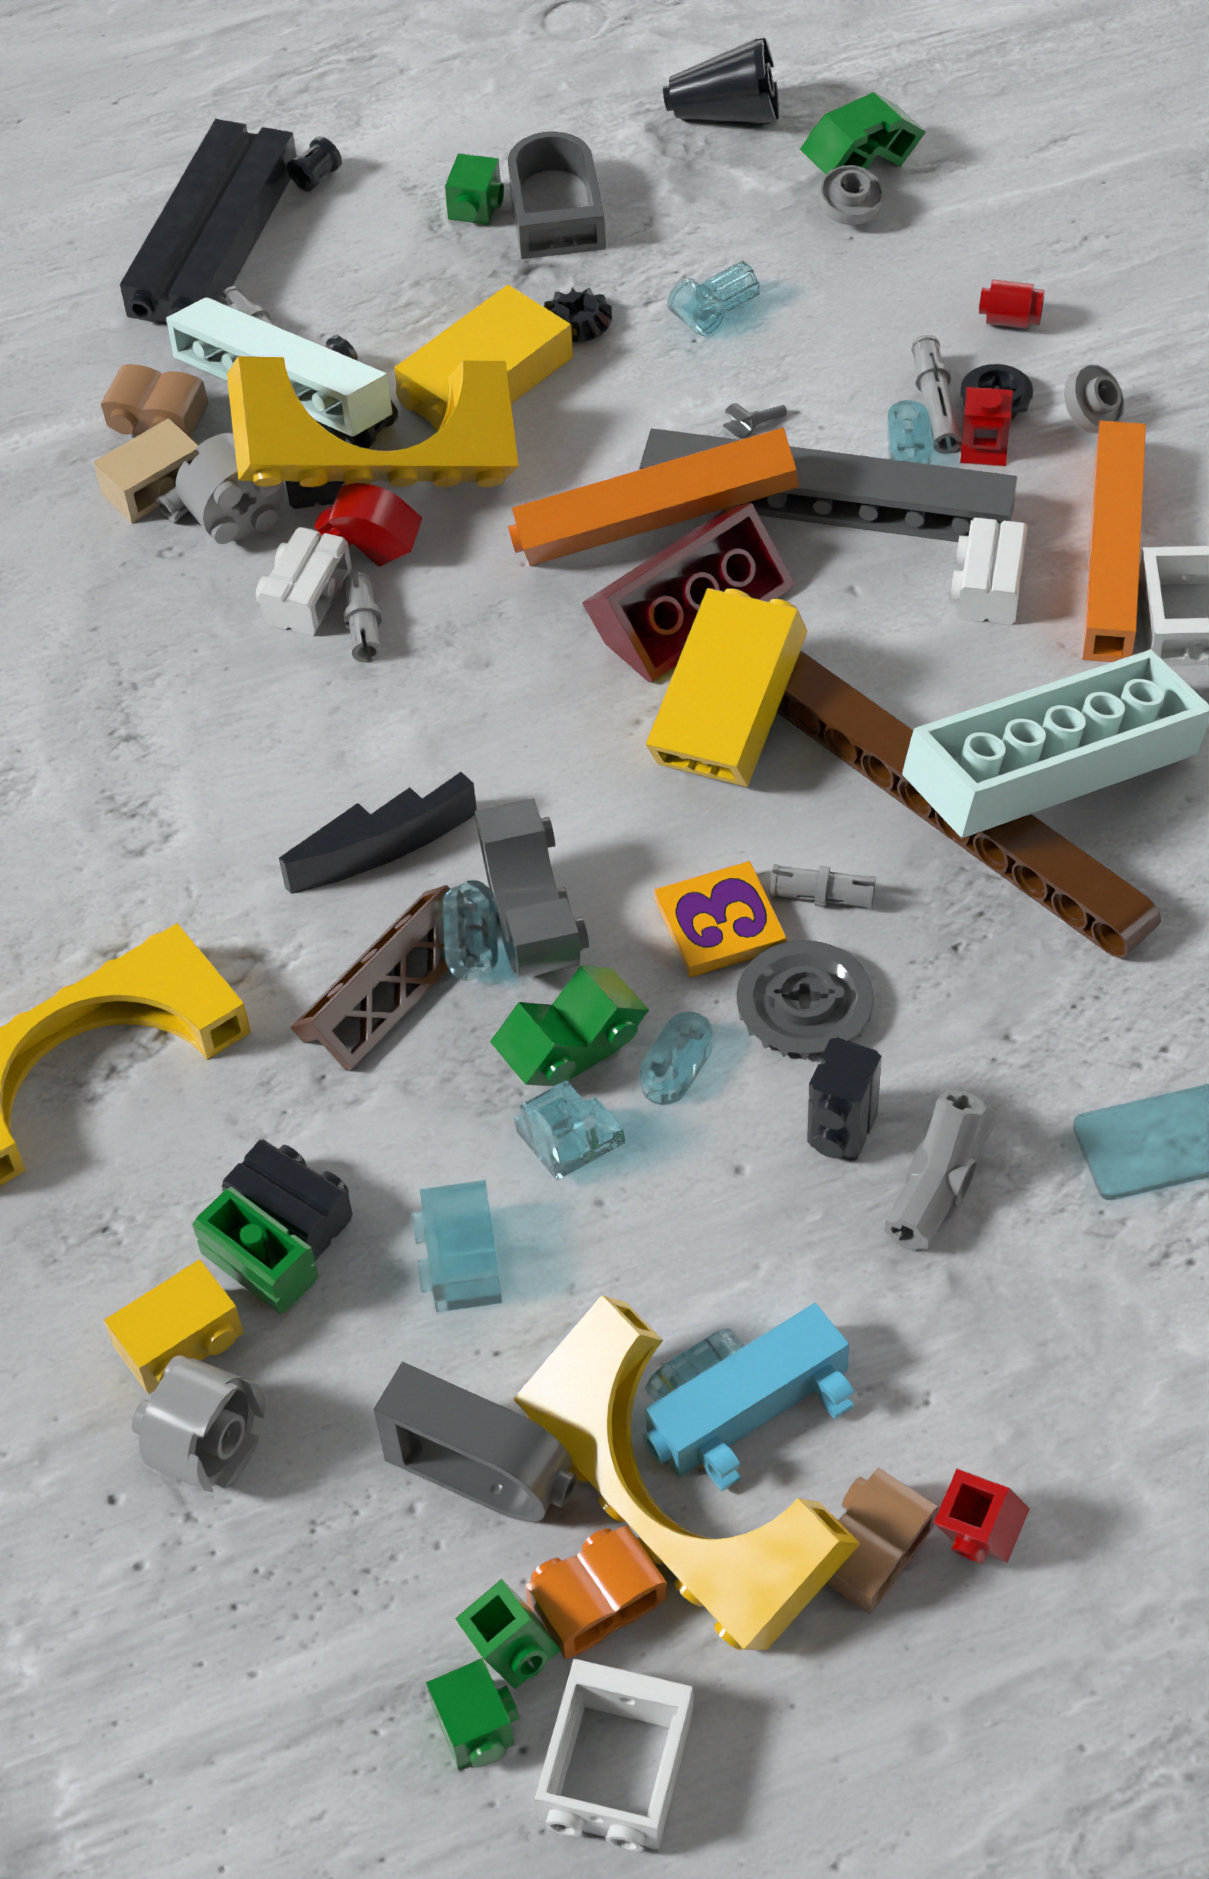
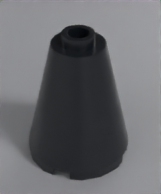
[663,38,779,124]

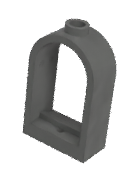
[508,131,606,259]
[373,1361,577,1522]

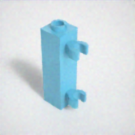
[643,1302,855,1492]

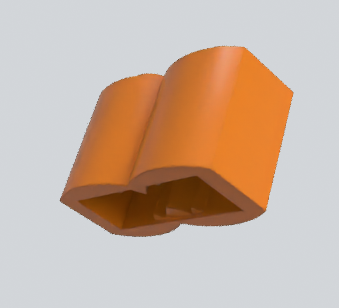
[526,1525,666,1660]

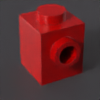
[933,1468,1030,1564]

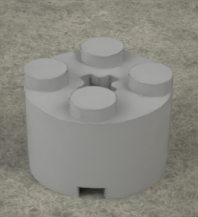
[176,433,284,544]
[132,1355,265,1492]

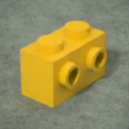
[104,1259,244,1395]

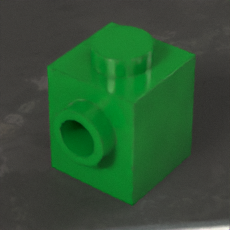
[445,153,504,225]
[455,1579,562,1690]
[426,1658,520,1770]

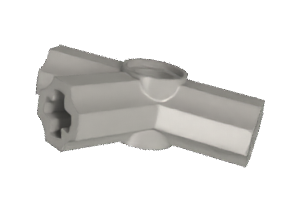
[885,1090,997,1251]

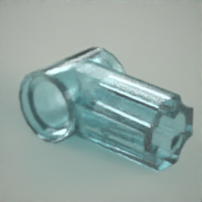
[667,261,760,336]

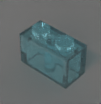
[412,1180,502,1313]

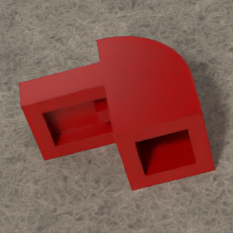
[314,483,423,567]

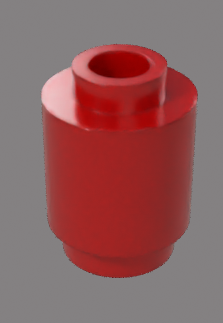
[978,279,1045,329]

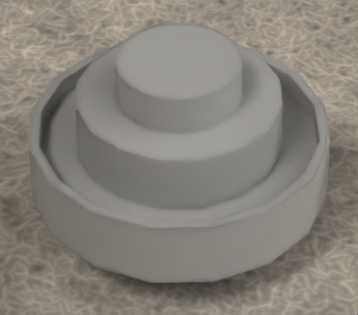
[819,165,883,225]
[1064,365,1125,433]

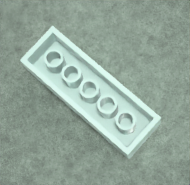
[902,649,1209,838]

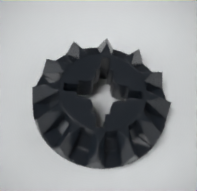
[544,287,612,343]
[960,364,1033,420]

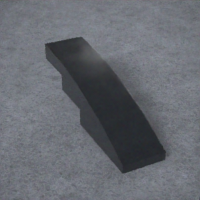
[279,772,477,894]

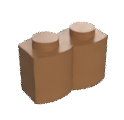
[100,364,209,438]
[826,1468,938,1614]

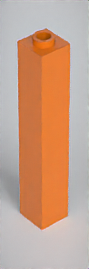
[1082,420,1146,662]
[508,427,799,566]

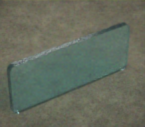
[1073,1084,1209,1200]

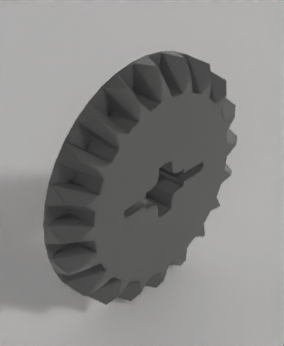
[737,940,874,1060]

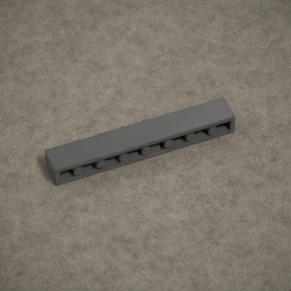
[639,428,1017,542]

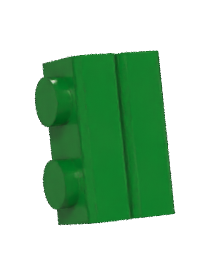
[192,1187,319,1315]

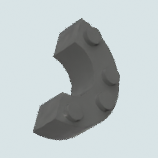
[474,798,589,979]

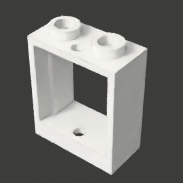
[1138,546,1209,666]
[534,1659,694,1852]

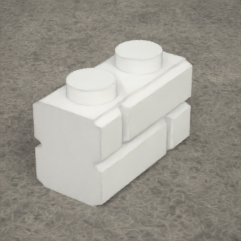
[950,518,1028,625]
[256,527,352,636]

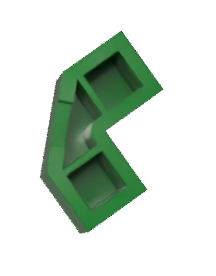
[799,92,926,175]
[490,965,649,1087]

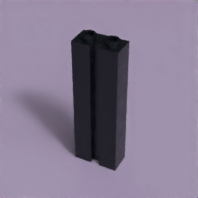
[120,119,297,325]

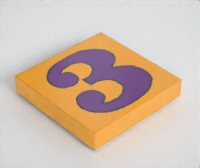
[654,861,787,978]

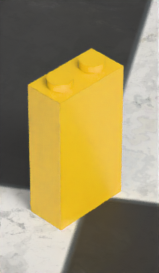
[394,284,573,430]
[646,588,808,787]

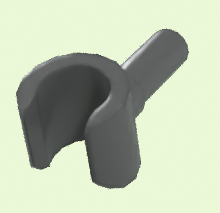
[723,403,787,439]

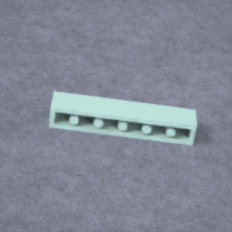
[166,297,392,437]

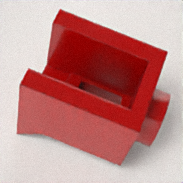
[960,387,1013,466]

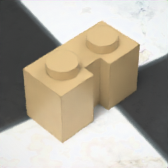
[94,418,200,523]

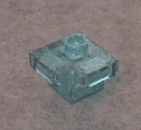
[513,1080,626,1181]

